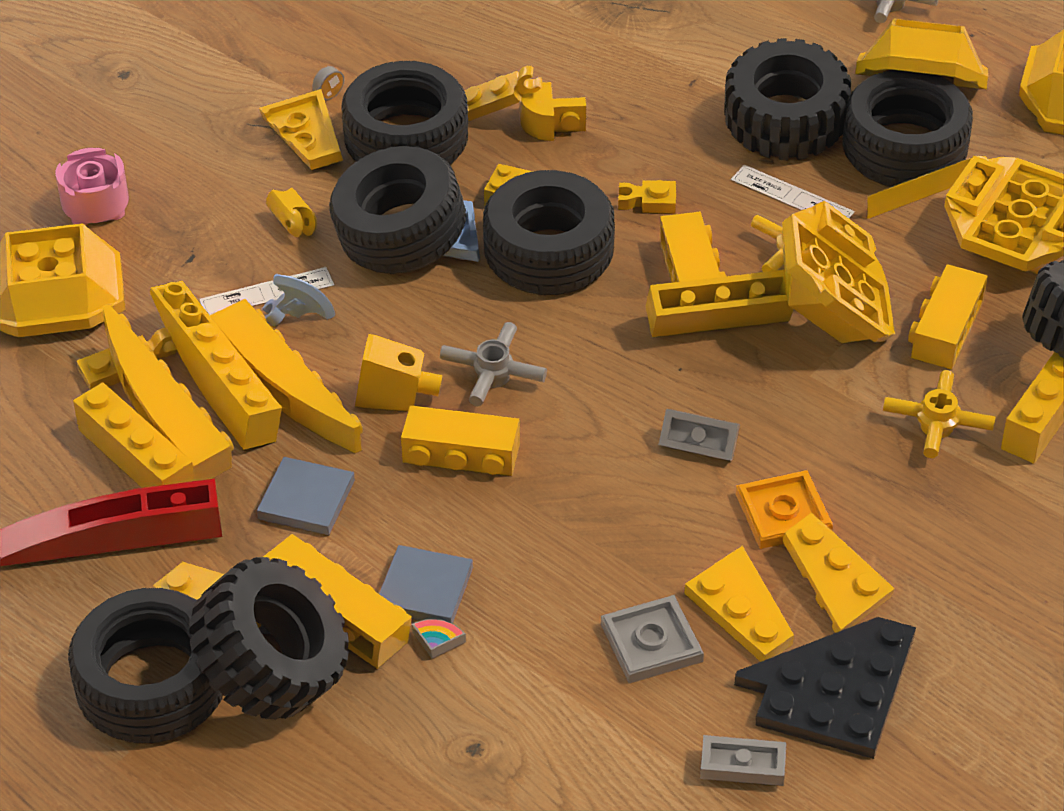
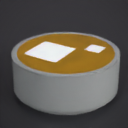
[312,66,344,100]

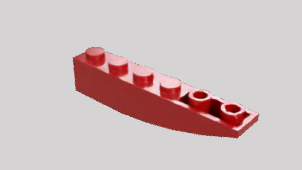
[0,478,223,566]

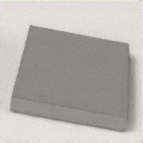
[601,595,704,683]

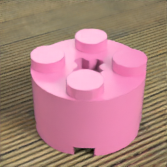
[56,148,129,225]

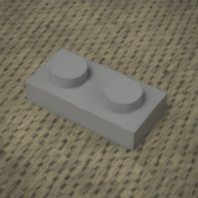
[659,409,740,461]
[700,735,786,786]

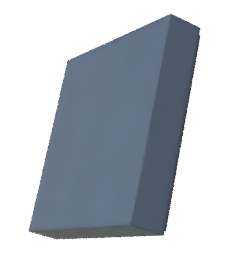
[257,457,355,535]
[379,545,473,624]

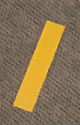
[867,158,972,219]

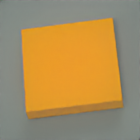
[736,470,833,549]

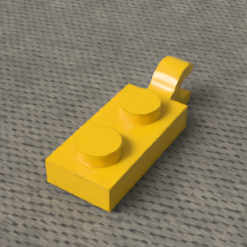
[464,66,542,121]
[76,327,177,389]

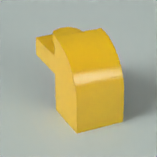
[519,82,586,141]

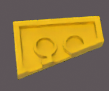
[259,89,343,170]
[782,513,895,633]
[684,546,794,662]

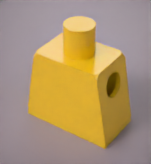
[355,334,443,411]

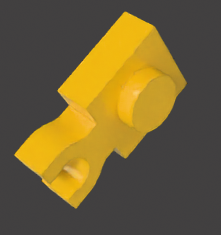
[618,180,676,214]

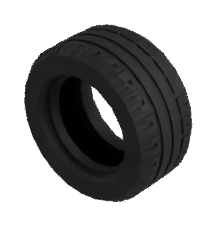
[341,61,468,165]
[842,70,973,187]
[68,588,224,743]

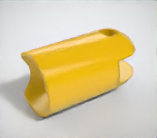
[266,187,317,237]

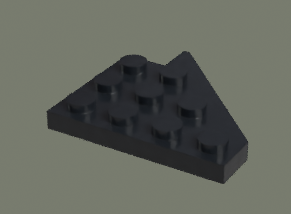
[734,617,916,759]

